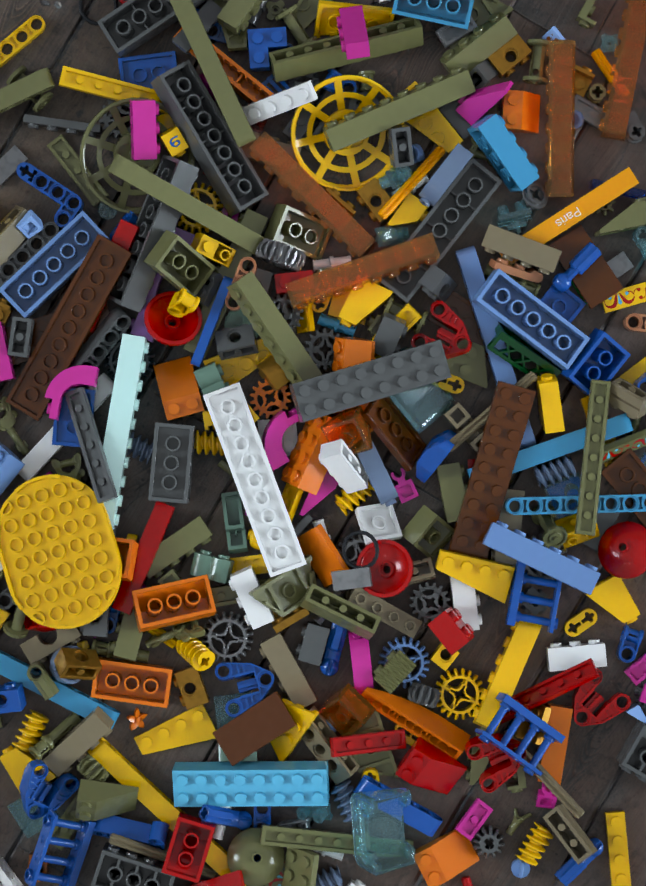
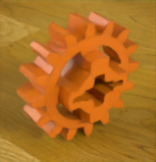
[250,379,291,419]

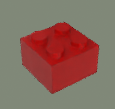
[427,607,475,656]

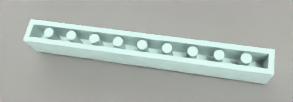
[103,334,150,529]

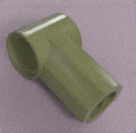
[27,661,60,701]

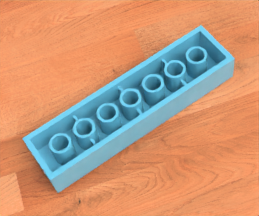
[172,761,330,807]

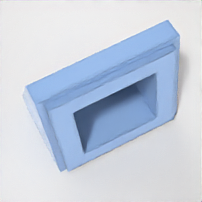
[542,26,566,52]
[16,210,44,239]
[625,703,646,723]

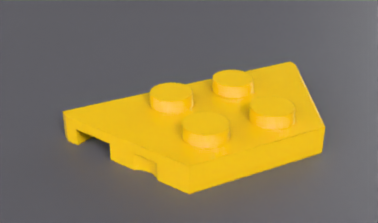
[270,698,319,761]

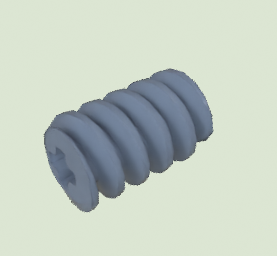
[127,431,153,464]
[533,455,577,488]
[330,779,366,823]
[316,864,343,886]

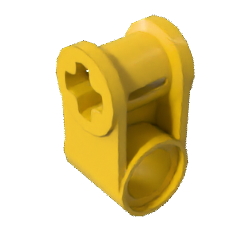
[167,288,201,318]

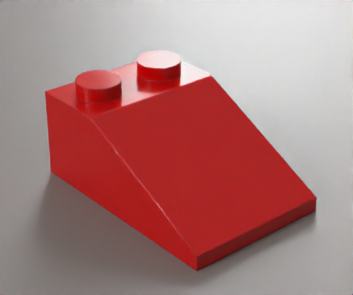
[395,737,467,795]
[161,812,216,884]

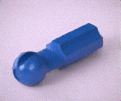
[552,242,602,292]
[320,623,347,676]
[199,805,252,830]
[554,837,604,886]

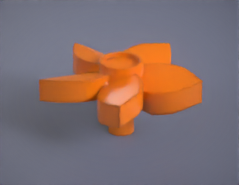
[126,707,148,731]

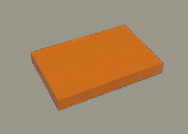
[297,524,349,587]

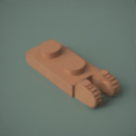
[489,257,543,283]

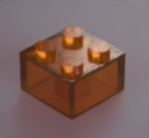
[318,683,376,736]

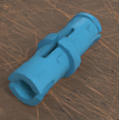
[317,313,357,337]

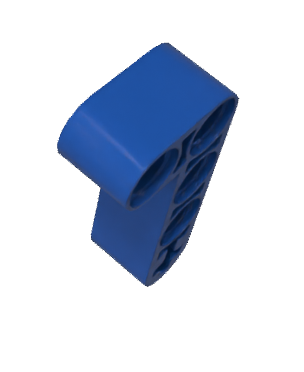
[16,162,84,229]
[93,816,170,850]

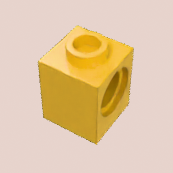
[429,643,460,671]

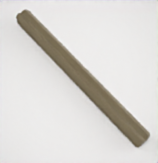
[449,371,537,452]
[501,730,585,819]
[108,833,216,878]

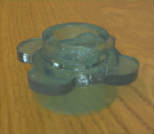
[600,33,620,53]

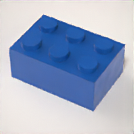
[560,328,631,397]

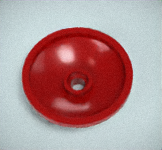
[144,291,202,346]
[598,521,646,579]
[356,539,413,598]

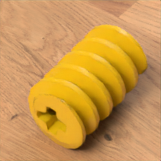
[194,430,224,456]
[334,482,375,516]
[176,638,215,671]
[11,709,49,753]
[515,822,554,866]

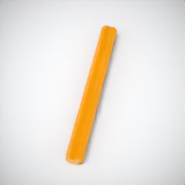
[378,146,446,220]

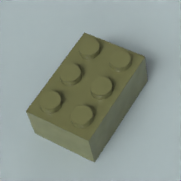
[144,230,216,296]

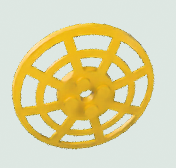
[290,75,404,191]

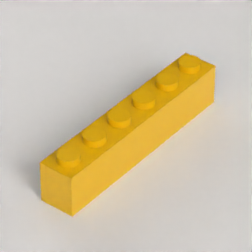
[472,621,542,732]

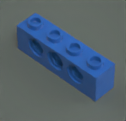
[0,681,27,714]

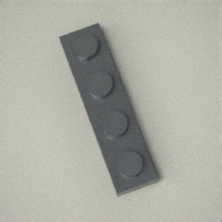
[23,114,102,137]

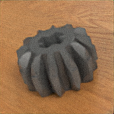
[407,682,440,708]
[472,825,505,859]

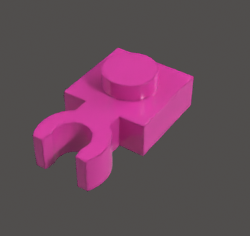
[391,468,419,504]
[536,782,557,809]

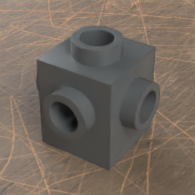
[521,585,548,616]

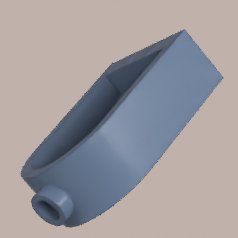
[419,143,474,207]
[354,441,399,507]

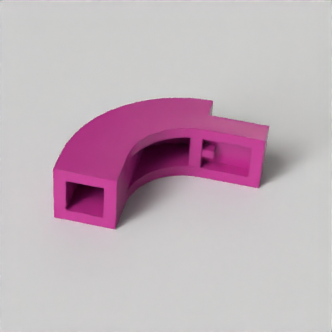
[45,365,100,421]
[262,408,299,470]
[348,630,374,698]

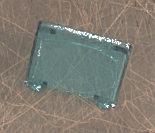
[389,346,454,434]
[351,787,415,876]

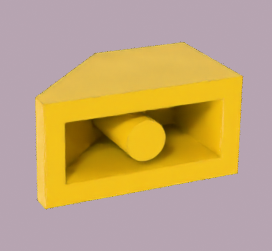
[387,193,429,228]

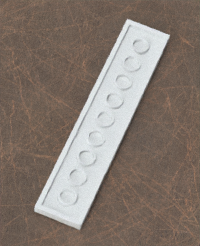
[203,382,307,578]

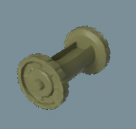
[275,4,318,45]
[522,39,552,85]
[6,65,54,112]
[381,294,429,334]
[531,503,568,548]
[3,598,29,639]

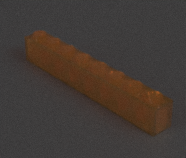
[599,0,646,141]
[545,40,575,197]
[249,131,376,257]
[285,233,440,310]

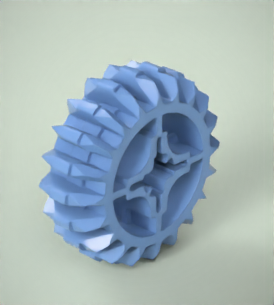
[378,636,430,688]

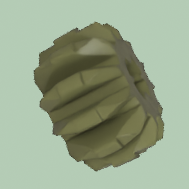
[76,755,109,782]

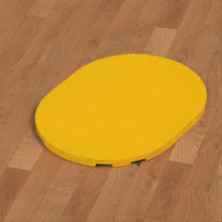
[0,474,122,629]

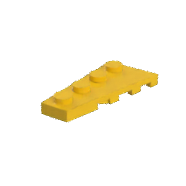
[313,0,395,38]
[406,81,463,153]
[203,338,272,385]
[435,549,515,604]
[134,704,216,755]

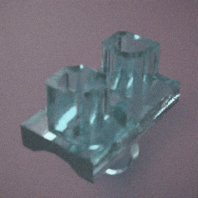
[378,166,412,189]
[497,200,532,234]
[375,226,409,248]
[296,802,333,824]

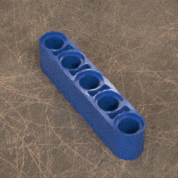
[354,775,443,837]

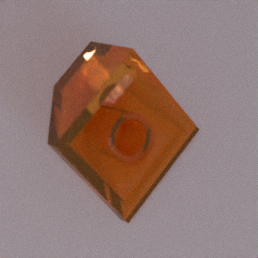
[321,406,373,455]

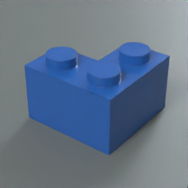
[247,27,287,72]

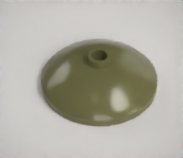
[227,828,285,886]

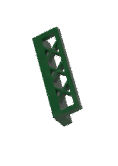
[487,323,562,377]

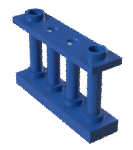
[505,556,566,633]
[475,692,565,776]
[24,808,96,886]

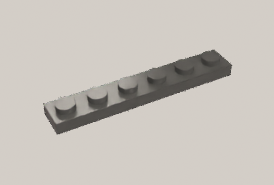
[64,387,118,504]

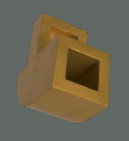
[257,355,290,391]

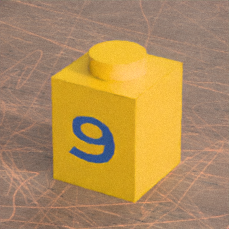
[158,125,189,158]

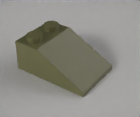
[594,197,646,237]
[264,203,334,260]
[75,779,139,821]

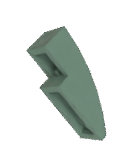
[221,491,248,554]

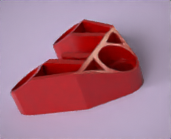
[411,300,472,359]
[572,668,631,726]
[465,733,526,793]

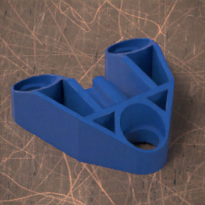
[416,429,456,483]
[215,662,274,718]
[19,759,79,820]

